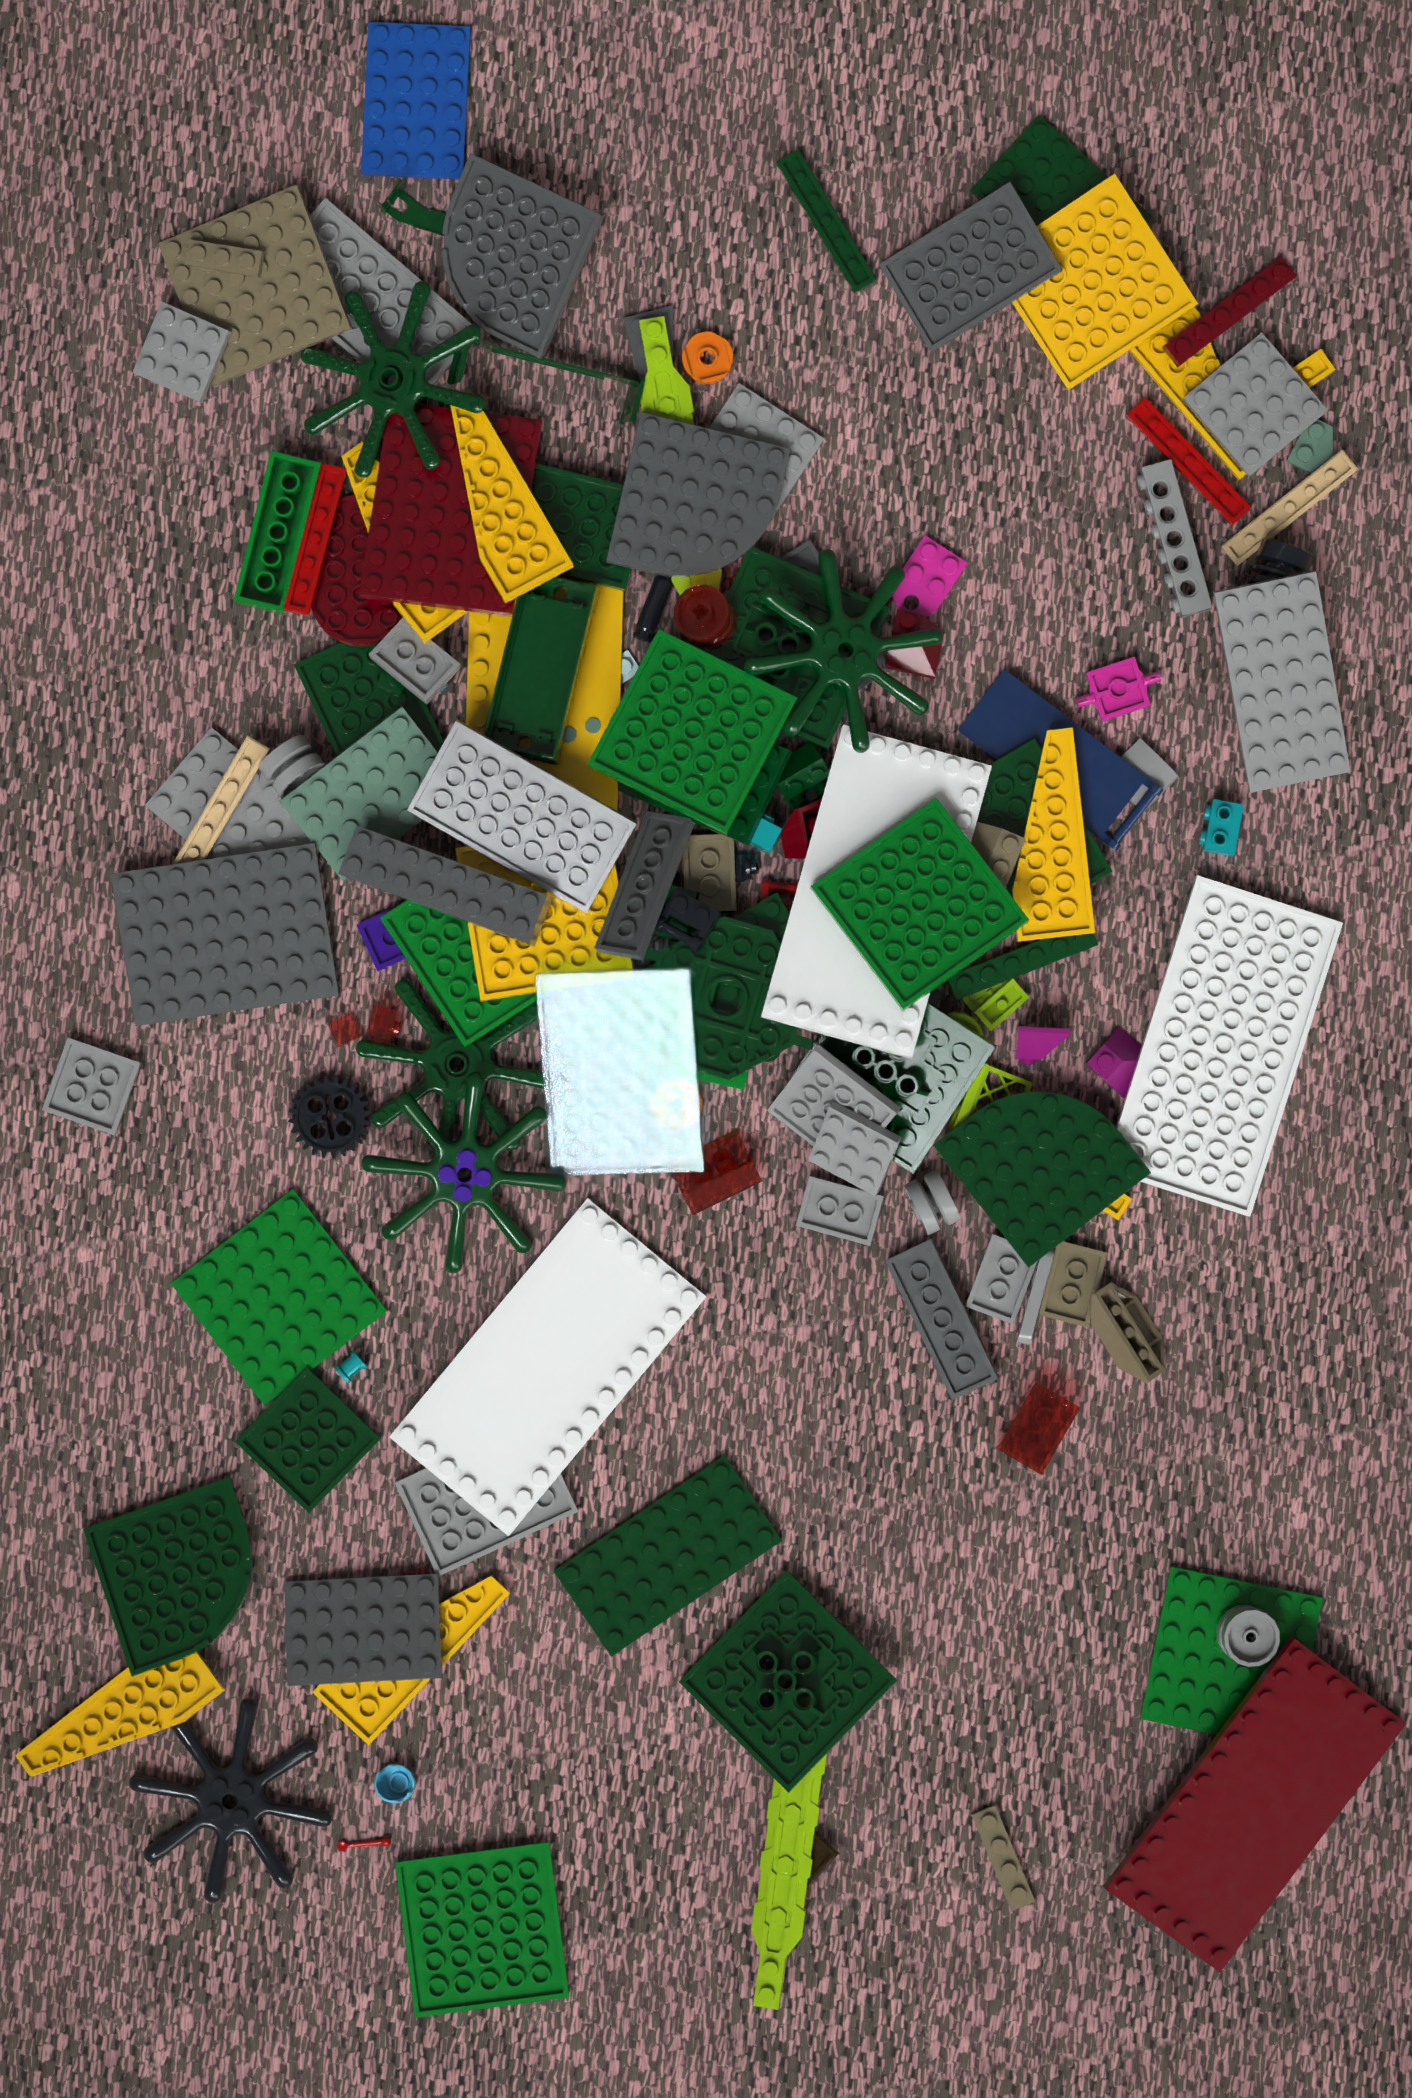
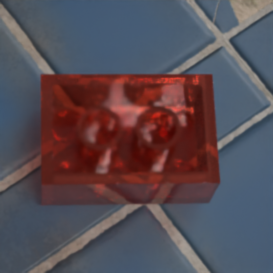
[995,1381,1080,1475]

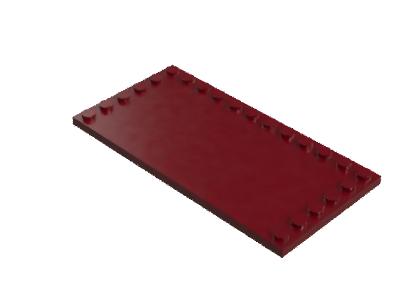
[1103,1636,1406,1972]

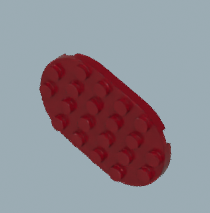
[312,495,403,646]

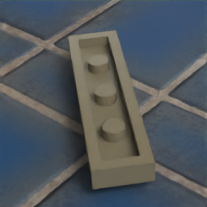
[971,1804,1035,1911]

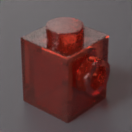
[366,1005,402,1044]

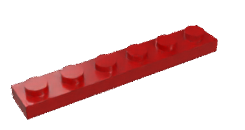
[1126,397,1252,526]
[284,463,347,617]

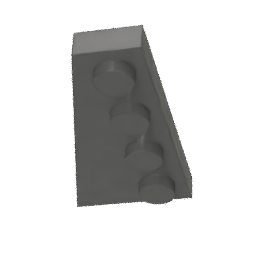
[623,305,673,383]

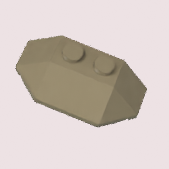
[1091,1282,1166,1383]

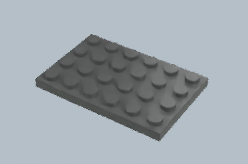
[879,182,1063,353]
[284,1574,443,1686]

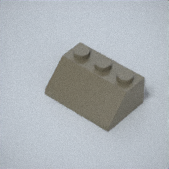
[971,822,1026,888]

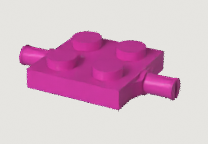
[1075,657,1161,722]

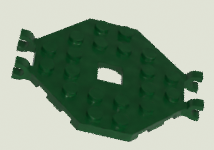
[627,916,815,1080]

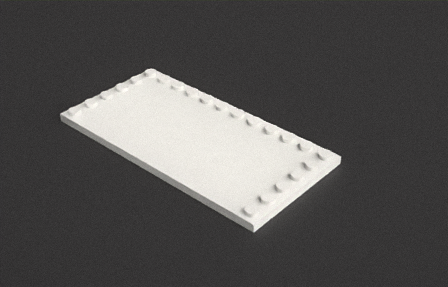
[761,725,992,1059]
[1116,875,1343,1217]
[389,1198,706,1536]

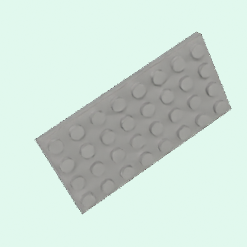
[310,198,472,404]
[1213,570,1351,793]
[407,720,638,913]

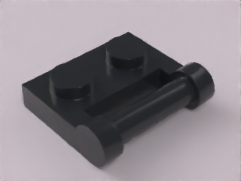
[654,889,721,952]

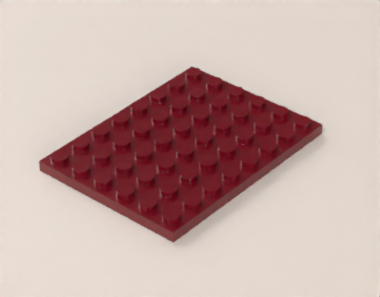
[359,404,542,617]

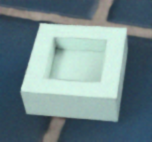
[621,650,639,685]

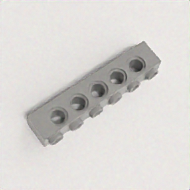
[1137,459,1212,619]

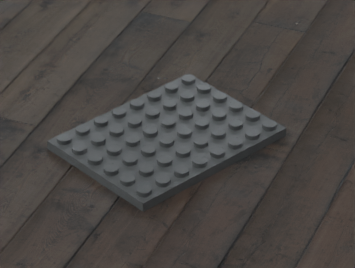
[111,843,339,1026]

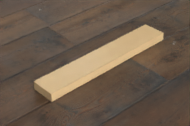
[1221,449,1358,566]
[173,735,270,864]

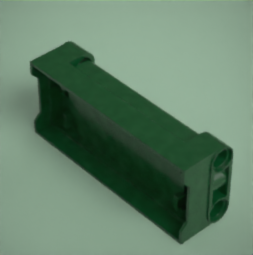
[484,577,600,765]

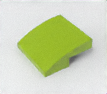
[962,979,1030,1031]

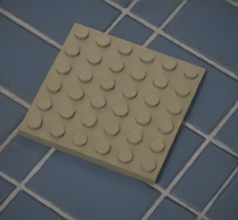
[158,184,353,387]

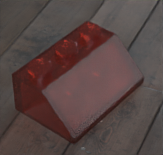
[668,1129,762,1215]

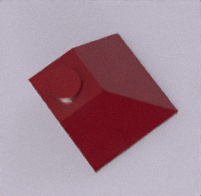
[884,609,944,679]
[780,797,823,859]

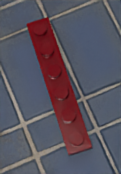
[1162,256,1297,367]

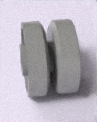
[259,735,325,798]
[904,1169,961,1235]
[1216,1605,1280,1667]

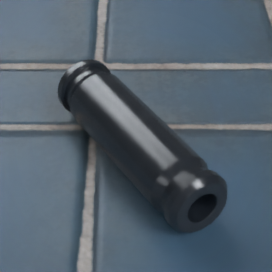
[633,575,673,643]

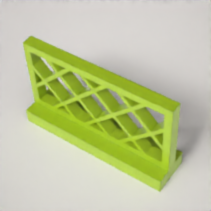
[937,1063,1033,1158]

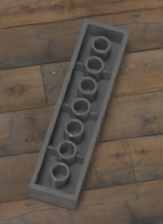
[338,825,553,947]

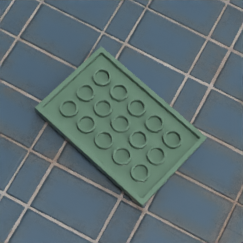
[279,706,438,881]

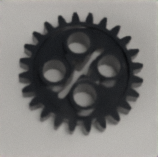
[288,1075,372,1159]

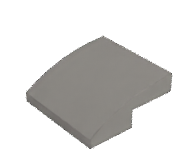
[1121,738,1179,809]

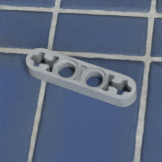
[1016,1248,1055,1345]

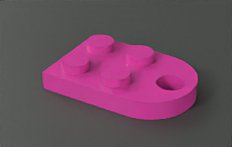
[893,535,967,617]

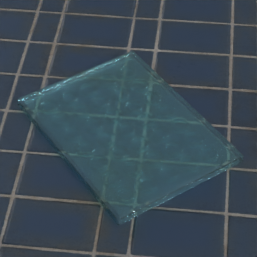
[535,967,705,1176]

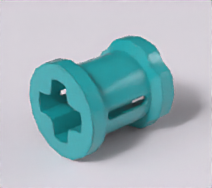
[334,1350,368,1384]

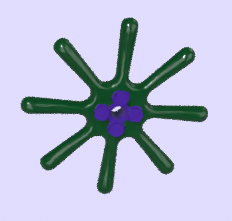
[361,1072,567,1273]

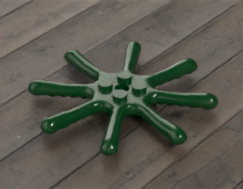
[300,281,486,478]
[744,549,943,753]
[356,979,559,1159]

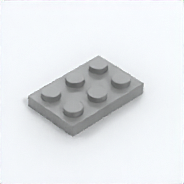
[369,618,461,704]
[796,1176,884,1246]
[965,1234,1037,1325]

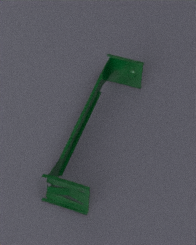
[378,177,446,236]
[447,341,645,425]

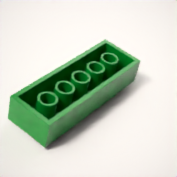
[234,451,322,616]

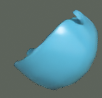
[374,1764,416,1803]

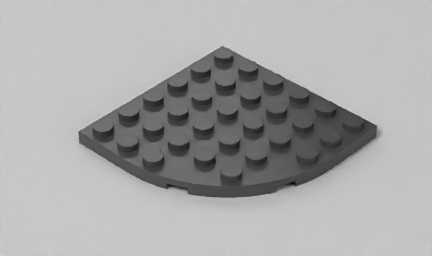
[442,153,604,358]
[606,412,790,577]

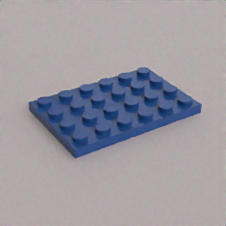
[361,22,471,180]

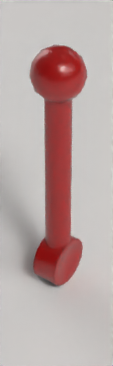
[337,1836,391,1851]

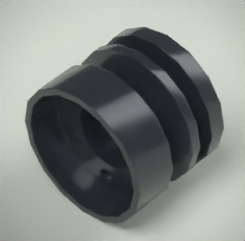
[1248,539,1313,584]

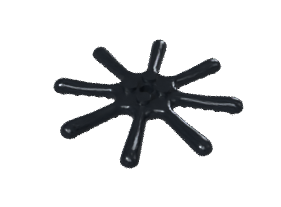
[129,1698,332,1903]

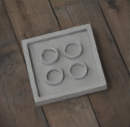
[132,301,232,403]
[42,1037,141,1136]
[808,1101,902,1197]

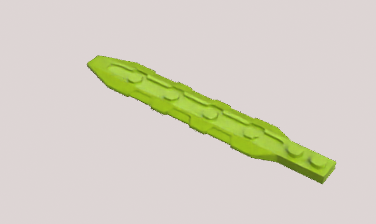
[639,316,722,623]
[751,1695,827,2010]

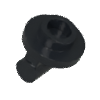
[734,854,759,882]

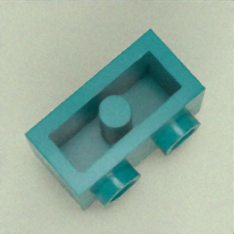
[1199,799,1244,857]
[750,814,782,855]

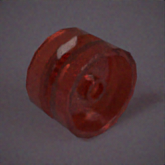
[674,585,736,648]

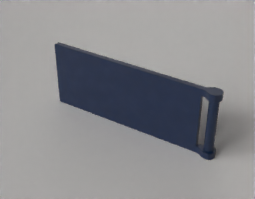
[959,670,1163,851]

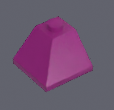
[1014,1026,1071,1065]
[1085,1027,1141,1099]

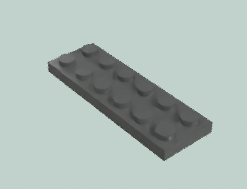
[595,811,694,960]
[885,1238,1000,1400]

